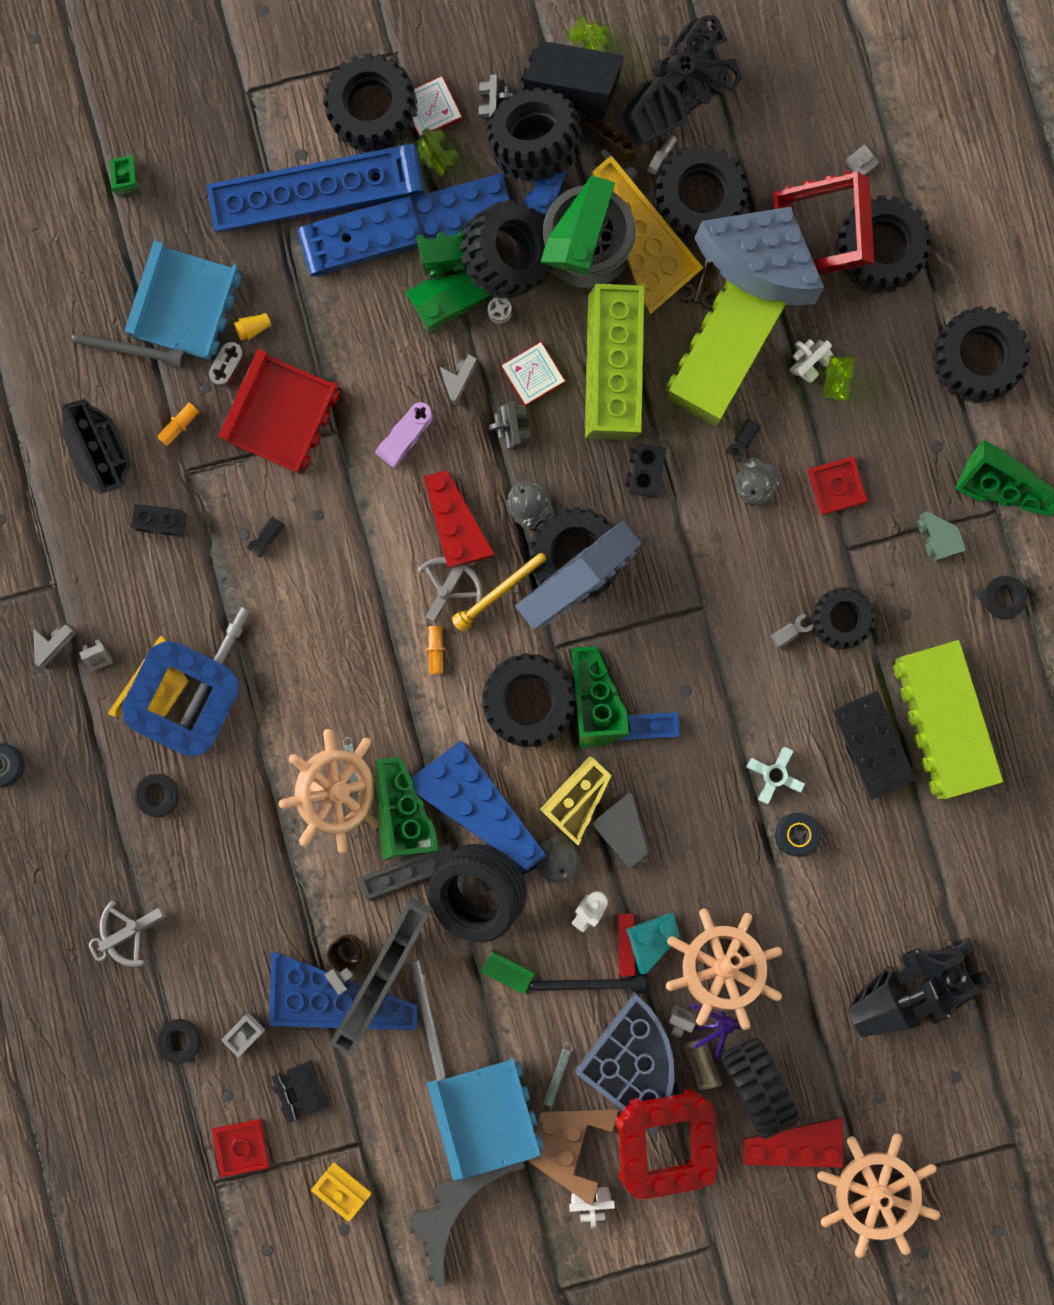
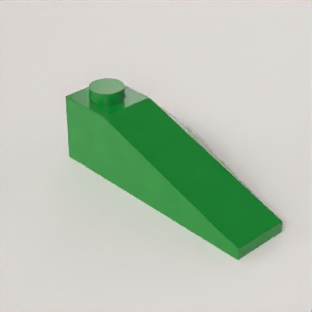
[541,176,615,276]
[405,272,495,333]
[956,440,1054,516]
[572,646,629,748]
[376,757,438,861]

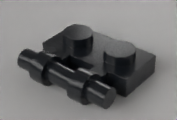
[271,1060,328,1123]

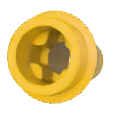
[234,313,271,341]

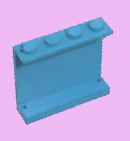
[125,240,241,361]
[427,1057,544,1182]

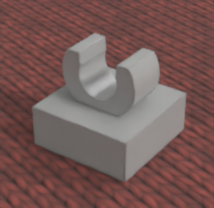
[845,144,880,175]
[79,639,113,672]
[325,968,353,995]
[669,1005,697,1038]

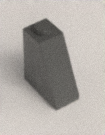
[591,792,648,869]

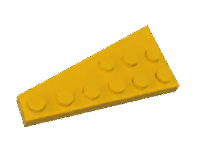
[591,156,703,315]

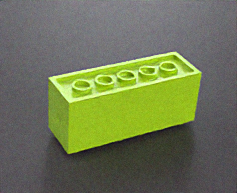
[665,280,786,427]
[585,284,644,441]
[893,640,1003,799]

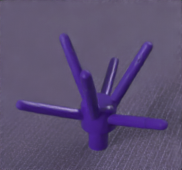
[691,1003,742,1060]

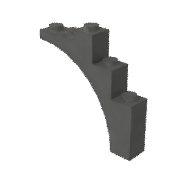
[330,897,433,1056]
[408,1161,524,1288]

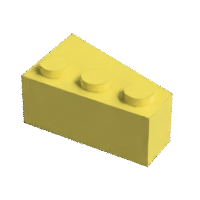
[540,756,611,846]

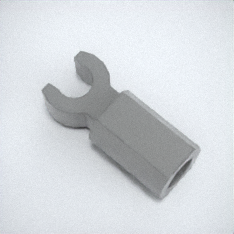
[770,614,814,650]

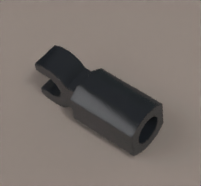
[726,419,761,462]
[247,516,285,558]

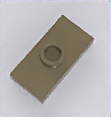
[682,1038,722,1091]

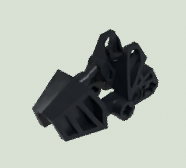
[620,15,742,147]
[848,937,991,1037]

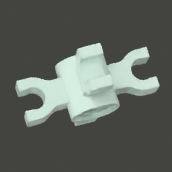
[746,747,805,804]

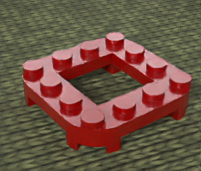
[615,1089,718,1199]

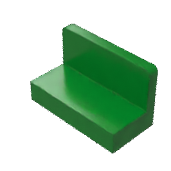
[481,950,535,994]

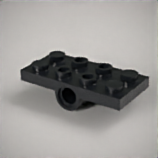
[832,691,916,800]

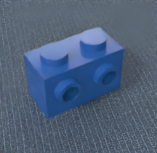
[525,171,566,219]

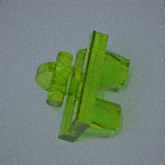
[567,15,609,52]
[417,128,459,177]
[822,355,855,400]

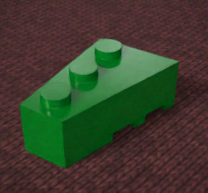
[416,230,467,277]

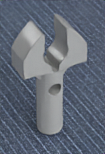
[647,135,677,175]

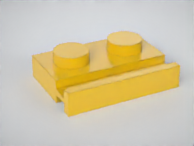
[311,1161,372,1222]

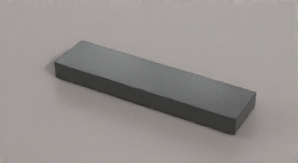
[358,844,452,901]

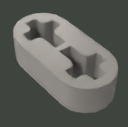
[209,342,244,387]

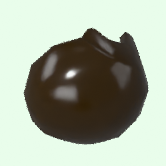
[327,934,367,972]

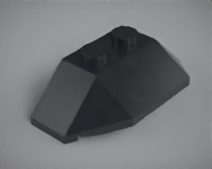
[61,399,131,494]

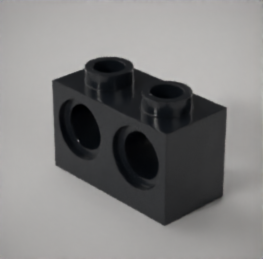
[625,443,666,498]
[131,504,187,537]

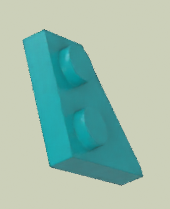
[626,913,680,974]

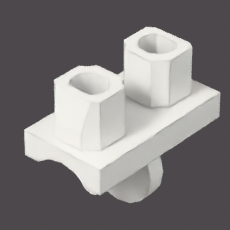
[789,339,835,382]
[572,891,608,932]
[569,1187,615,1229]

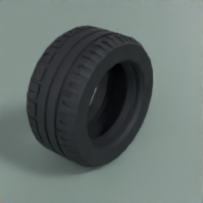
[428,844,527,943]

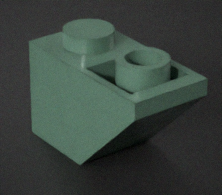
[917,512,966,562]

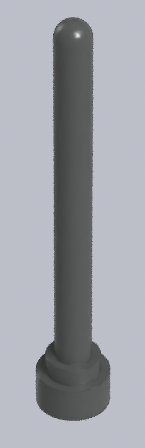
[71,334,186,369]

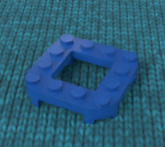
[122,641,238,756]

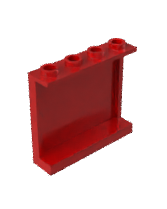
[218,349,341,474]

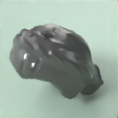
[735,457,779,506]
[506,480,554,531]
[536,833,580,883]

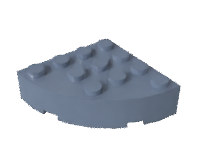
[695,207,824,306]
[515,520,641,629]
[575,992,674,1135]

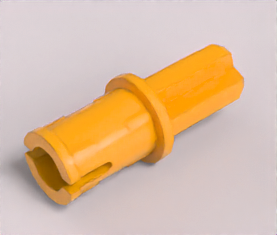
[157,402,200,446]
[426,626,445,675]

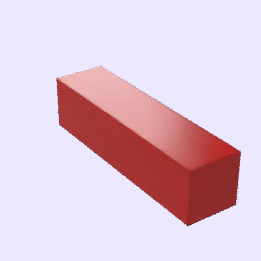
[618,913,635,976]

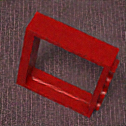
[773,171,874,275]

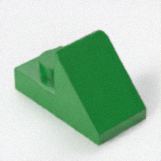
[110,155,141,197]

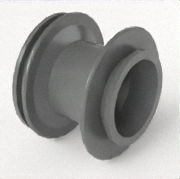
[543,185,636,288]

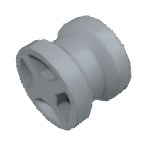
[488,297,512,325]

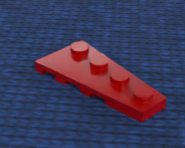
[424,471,495,569]
[743,1116,843,1168]

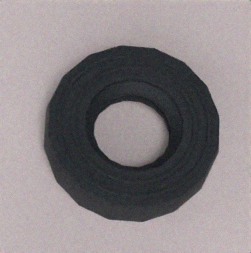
[983,575,1028,619]
[135,774,179,817]
[156,1019,201,1064]

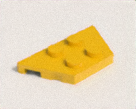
[108,636,189,718]

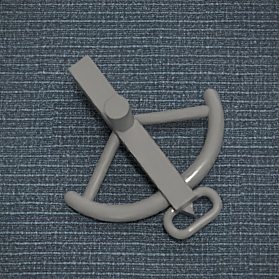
[418,557,483,623]
[89,901,166,967]

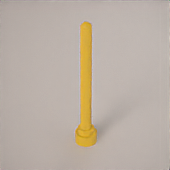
[452,553,546,632]

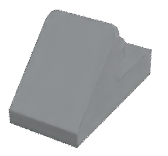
[440,354,478,406]
[34,625,77,668]
[221,1012,266,1057]

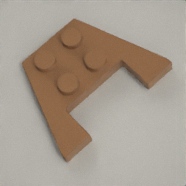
[527,1109,618,1206]

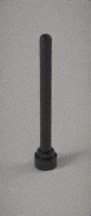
[529,973,647,993]

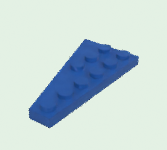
[411,741,546,871]
[269,951,418,1030]

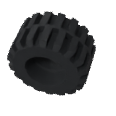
[811,587,876,650]

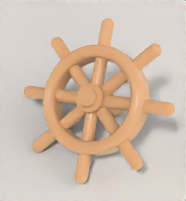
[279,729,379,854]
[666,908,783,1030]
[817,1134,940,1258]

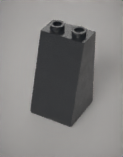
[520,40,624,121]

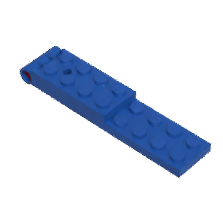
[206,144,425,233]
[297,173,510,277]

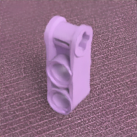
[375,402,433,468]

